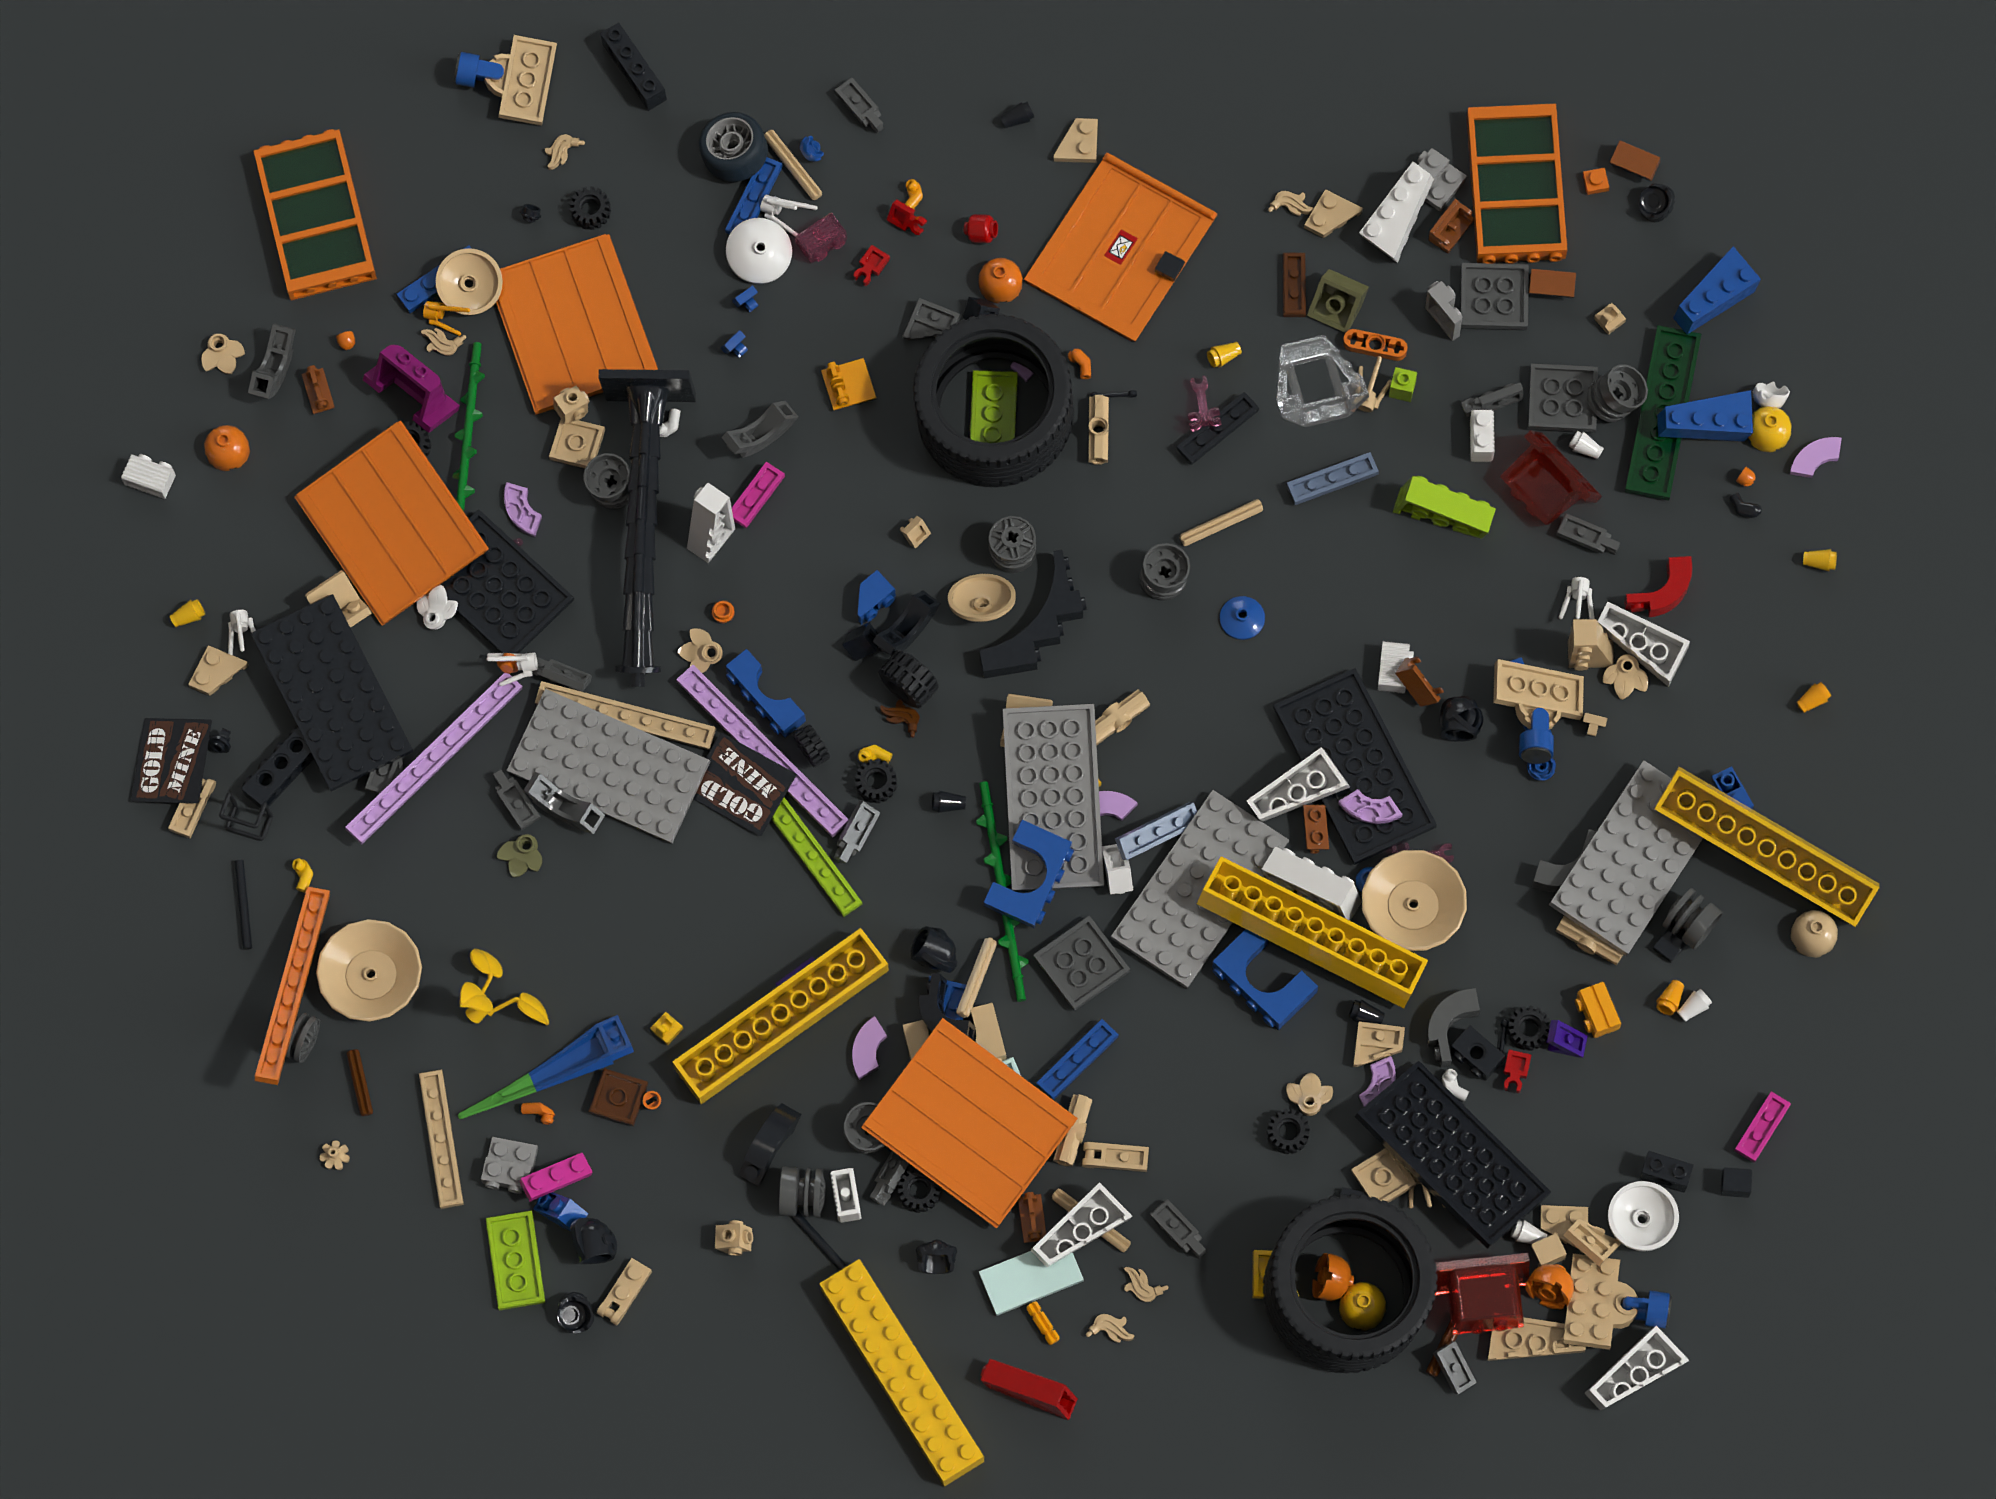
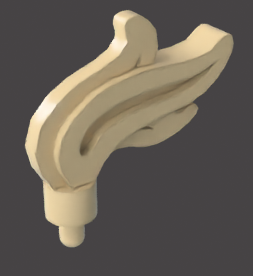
[545,134,585,170]
[1268,191,1314,216]
[421,328,466,356]
[1124,1267,1168,1302]
[1086,1314,1134,1343]

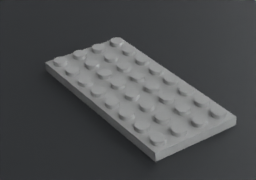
[507,689,711,844]
[1003,704,1104,891]
[1549,760,1703,956]
[1111,790,1289,989]

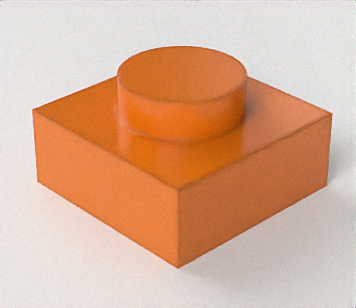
[1582,168,1609,195]

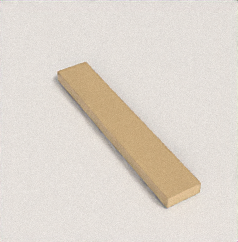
[419,1069,464,1209]

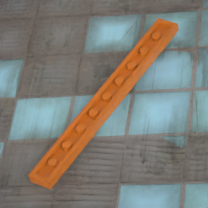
[255,886,330,1085]

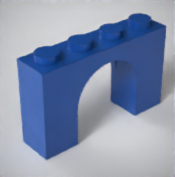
[984,820,1074,928]
[1212,929,1318,1030]

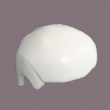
[1753,382,1790,408]

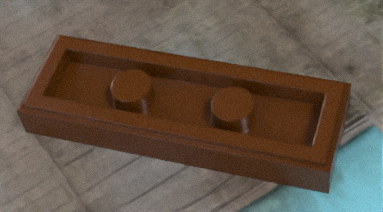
[1283,253,1306,317]

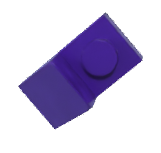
[1547,1020,1588,1058]

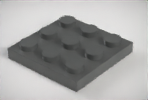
[1461,263,1529,330]
[1528,363,1598,433]
[1033,916,1130,1011]

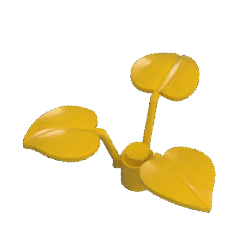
[460,948,549,1026]

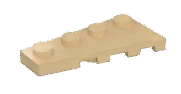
[1488,1313,1586,1361]

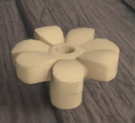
[320,1141,350,1170]

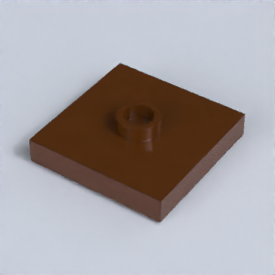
[589,1068,648,1127]

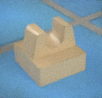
[1594,303,1626,335]
[900,516,931,549]
[1583,713,1607,737]

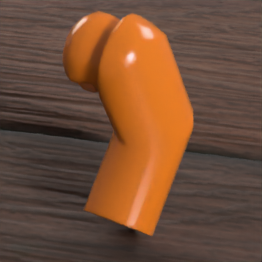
[1068,348,1091,379]
[521,1102,555,1125]

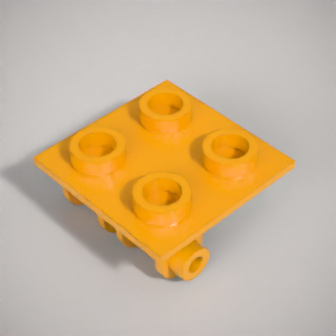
[821,358,876,410]

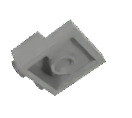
[1417,148,1467,212]
[1425,281,1462,341]
[481,1137,538,1194]

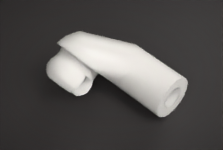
[660,409,681,437]
[1442,1069,1469,1102]

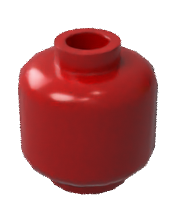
[964,214,998,243]

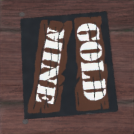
[131,718,212,803]
[693,733,797,836]

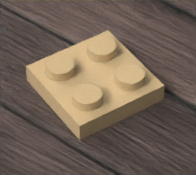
[549,419,605,468]
[1351,1148,1416,1203]

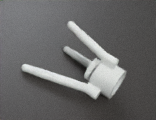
[760,194,818,237]
[1559,577,1595,619]
[228,610,256,655]
[487,652,538,686]

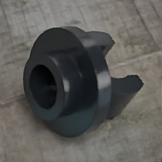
[209,728,231,753]

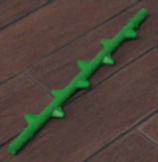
[452,342,485,511]
[976,781,1028,1002]

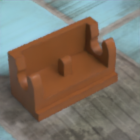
[1610,141,1660,181]
[1429,199,1474,253]
[1529,269,1576,298]
[1395,657,1444,707]

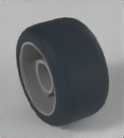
[699,112,768,182]

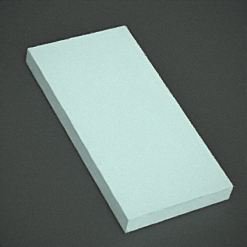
[979,1251,1084,1316]

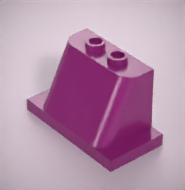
[363,345,460,433]

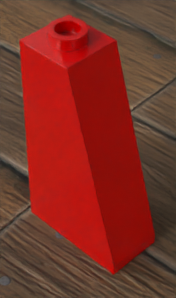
[981,1359,1078,1420]

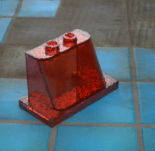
[1500,430,1603,525]
[1435,1253,1530,1335]

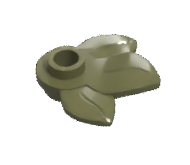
[497,834,542,878]

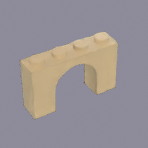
[903,1003,1007,1062]

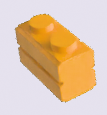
[1575,982,1621,1038]

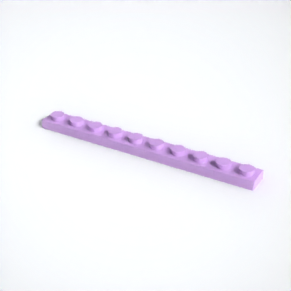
[676,665,849,838]
[345,673,523,845]

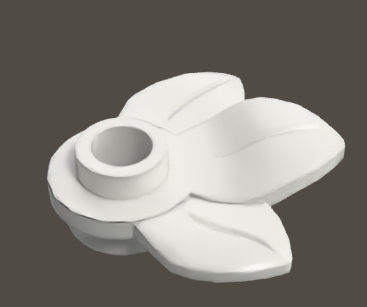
[417,585,458,630]

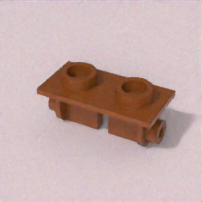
[302,365,335,414]
[1303,805,1329,854]
[1018,1192,1046,1243]

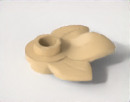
[201,334,245,374]
[678,628,723,673]
[1603,654,1648,700]
[1286,1073,1333,1116]

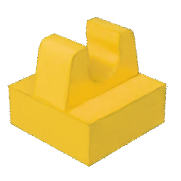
[650,1012,683,1045]

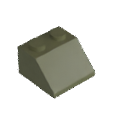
[1307,269,1369,333]

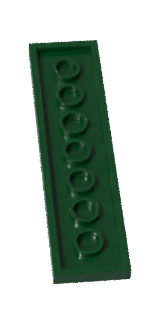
[1625,325,1702,501]

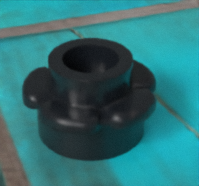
[520,204,541,222]

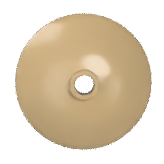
[436,248,503,315]
[948,574,1016,622]

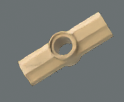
[1088,395,1109,465]
[1095,689,1150,746]
[1556,915,1623,966]
[1053,1094,1092,1167]

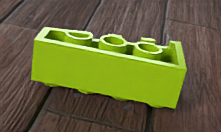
[1393,476,1496,539]

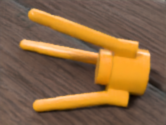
[423,301,470,336]

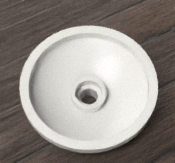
[726,218,792,284]
[1608,1181,1679,1251]

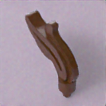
[880,700,920,738]

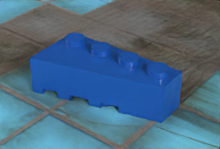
[1673,246,1761,334]
[1657,390,1753,441]

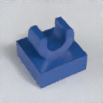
[732,285,758,312]
[721,330,748,357]

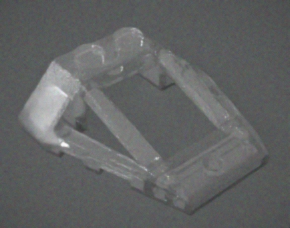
[1276,335,1369,427]

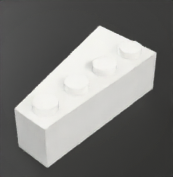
[1359,162,1434,263]
[687,483,735,563]
[1598,602,1690,687]
[1247,747,1350,822]
[1262,847,1362,921]
[1031,1182,1132,1267]
[1585,1326,1689,1410]

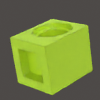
[1389,367,1417,402]

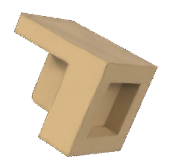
[1532,1233,1567,1267]

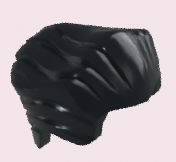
[1639,183,1675,222]
[916,1239,957,1274]
[557,1292,594,1334]

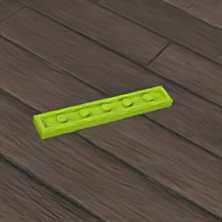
[771,797,862,917]

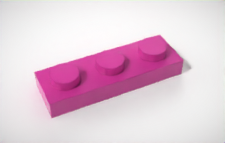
[732,462,785,528]
[1734,1091,1791,1163]
[519,1153,593,1201]

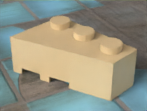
[1568,619,1614,671]

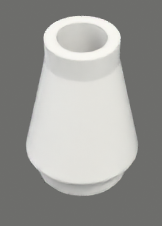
[1569,431,1604,459]
[1677,989,1712,1022]
[1511,1219,1547,1244]

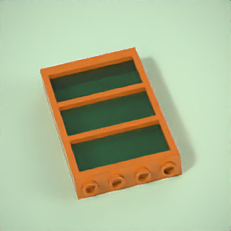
[1467,104,1567,264]
[254,129,377,300]

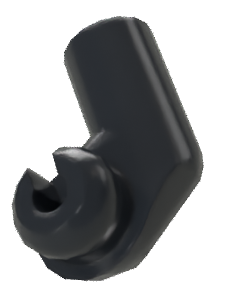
[1729,493,1762,518]

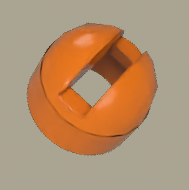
[336,331,355,350]
[1736,467,1756,487]
[642,1091,661,1110]

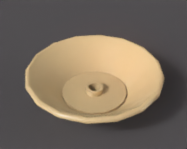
[1362,850,1467,951]
[316,919,422,1022]

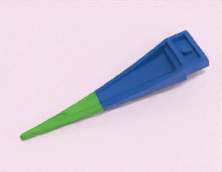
[458,1015,634,1119]

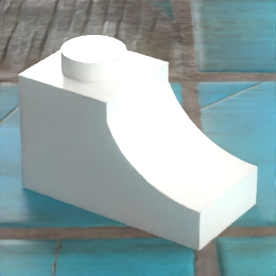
[1102,844,1133,894]

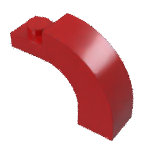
[1624,556,1692,617]

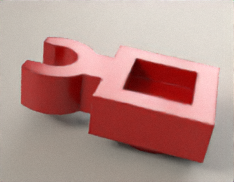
[887,199,927,235]
[854,245,890,286]
[1503,1050,1531,1093]

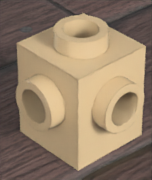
[553,385,590,425]
[715,1220,753,1256]

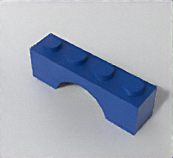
[726,649,806,738]

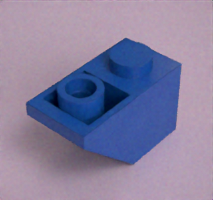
[858,570,896,625]
[1711,766,1754,809]
[533,1192,589,1231]

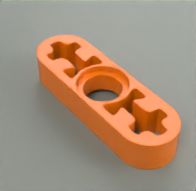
[1343,329,1408,361]

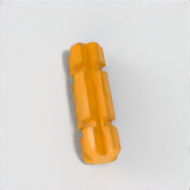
[1026,1301,1059,1345]

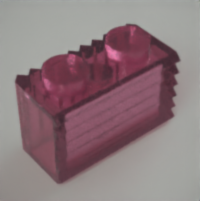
[795,213,847,263]

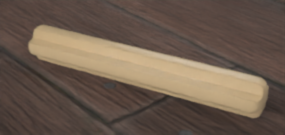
[764,130,822,200]
[1180,499,1263,546]
[956,937,997,1018]
[1052,1188,1131,1252]

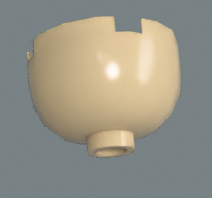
[1791,910,1838,958]

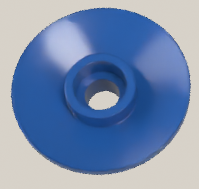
[1220,596,1265,640]

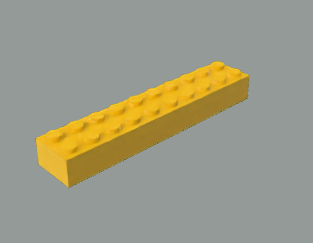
[1654,767,1880,927]
[1197,856,1428,1008]
[672,928,889,1104]
[819,1259,984,1487]

